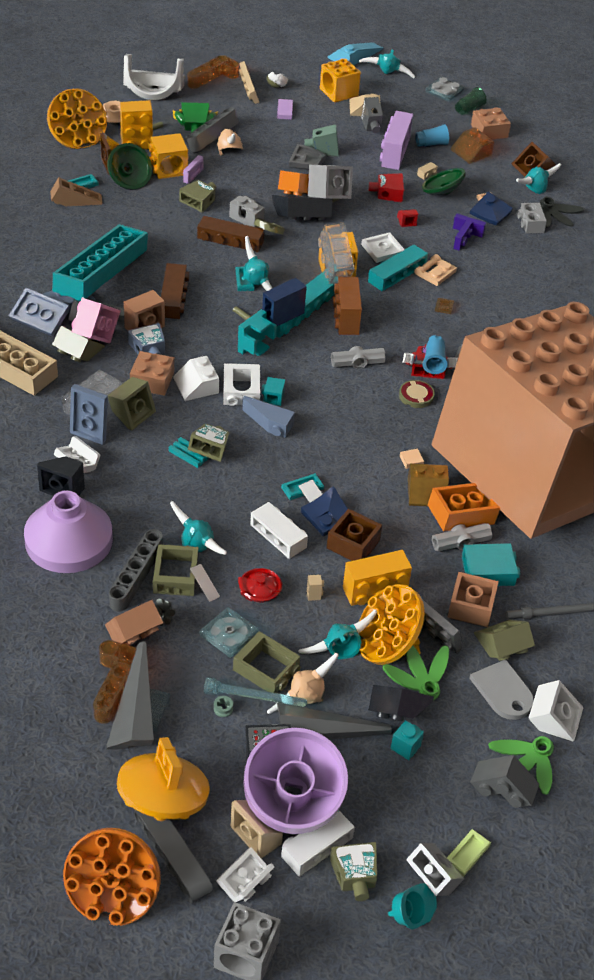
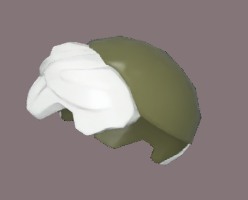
[267,72,288,88]

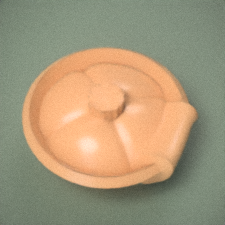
[103,101,120,123]

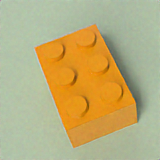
[120,100,153,149]
[343,550,412,606]

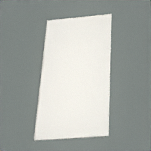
[299,480,322,502]
[190,564,220,602]

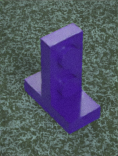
[453,214,486,251]

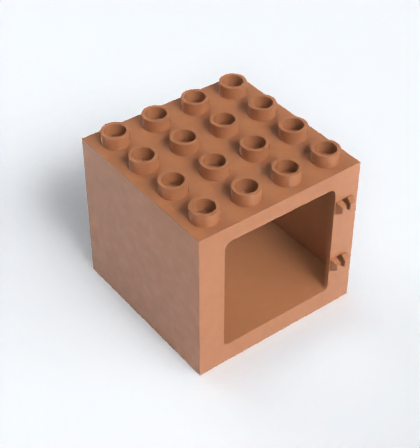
[432,302,594,539]

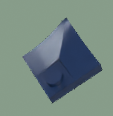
[470,191,513,225]
[301,486,348,536]

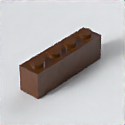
[197,216,265,252]
[161,263,190,319]

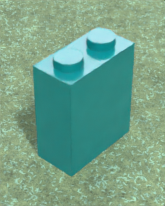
[462,543,520,586]

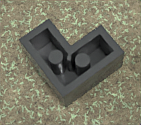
[470,755,539,808]

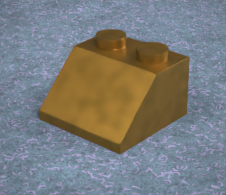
[408,463,449,507]

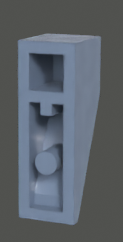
[243,396,295,438]

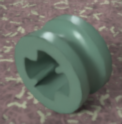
[214,696,233,717]

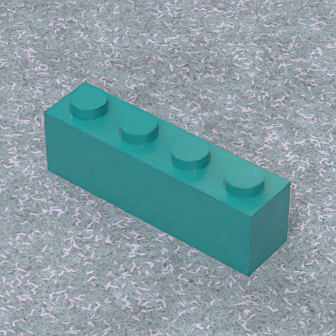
[368,245,428,291]

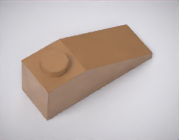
[50,177,102,206]

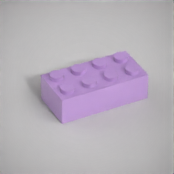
[380,111,413,170]

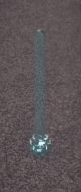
[204,677,307,707]

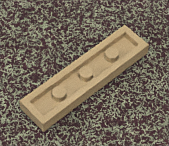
[239,61,259,104]

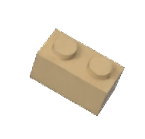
[417,162,438,180]
[307,575,324,601]

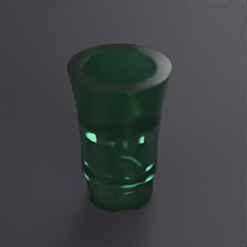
[455,87,487,115]

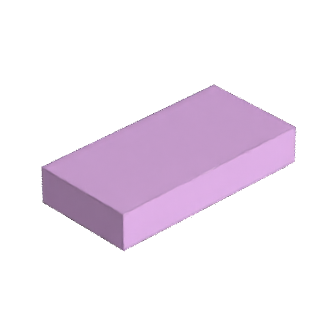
[277,99,293,120]
[183,155,203,184]

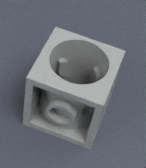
[308,165,353,199]
[214,902,281,980]

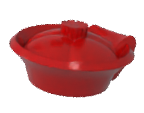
[238,568,282,603]

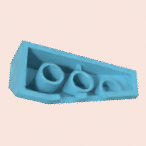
[328,43,383,65]

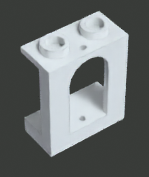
[223,364,260,406]

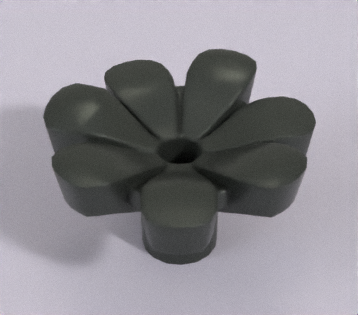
[155,599,176,626]

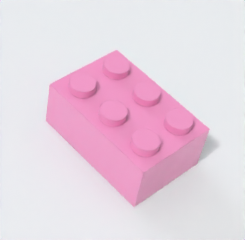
[72,298,121,343]

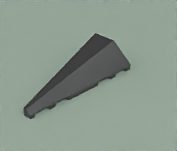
[106,642,154,749]
[277,703,392,740]

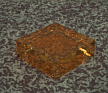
[435,298,454,314]

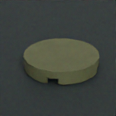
[254,218,285,235]

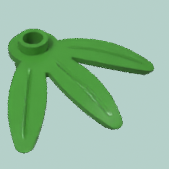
[383,645,449,700]
[488,736,554,794]

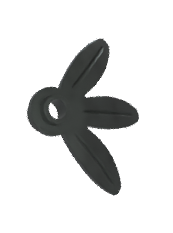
[539,196,584,227]

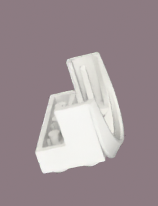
[123,54,185,100]

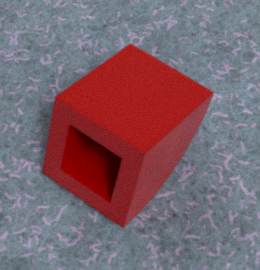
[397,209,418,227]

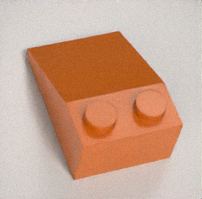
[278,171,309,196]

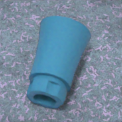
[415,124,449,146]
[423,335,448,374]

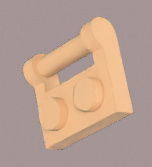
[414,254,457,286]

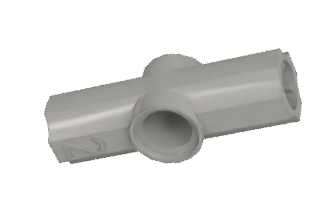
[331,346,385,369]
[431,523,492,551]

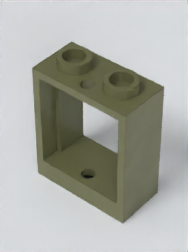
[153,544,198,596]
[233,631,301,696]

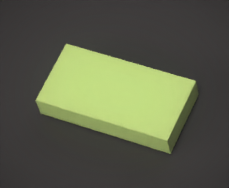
[447,829,491,877]

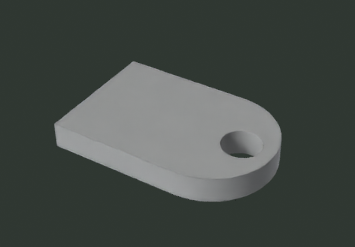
[469,660,533,720]

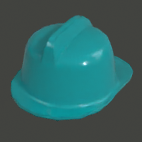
[388,883,437,930]

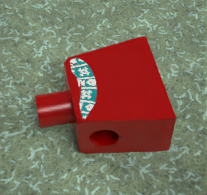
[368,173,404,202]

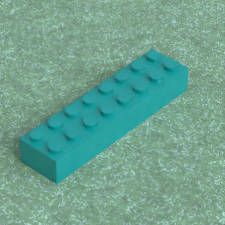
[52,224,148,301]

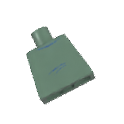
[304,125,339,156]

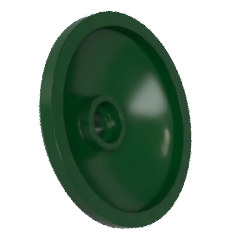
[107,143,152,190]
[422,168,466,195]

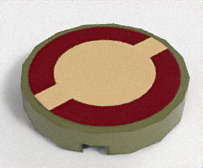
[399,380,435,408]

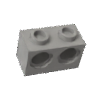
[518,203,546,233]

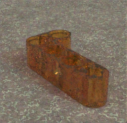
[187,55,239,89]
[93,640,136,724]

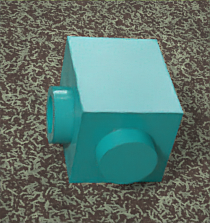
[261,377,285,406]
[391,720,424,760]

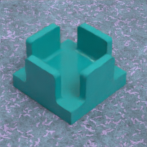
[238,309,277,356]

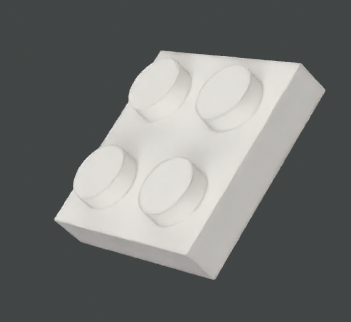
[361,232,404,263]

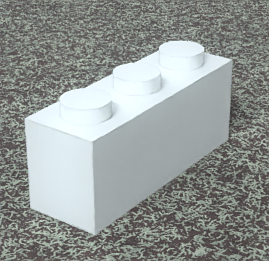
[250,502,308,559]
[281,811,355,877]

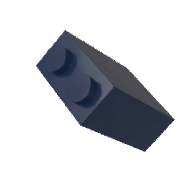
[262,278,307,326]

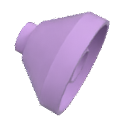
[24,491,113,573]
[244,728,348,834]

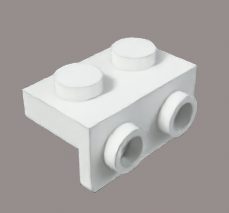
[54,436,100,473]
[216,847,275,902]

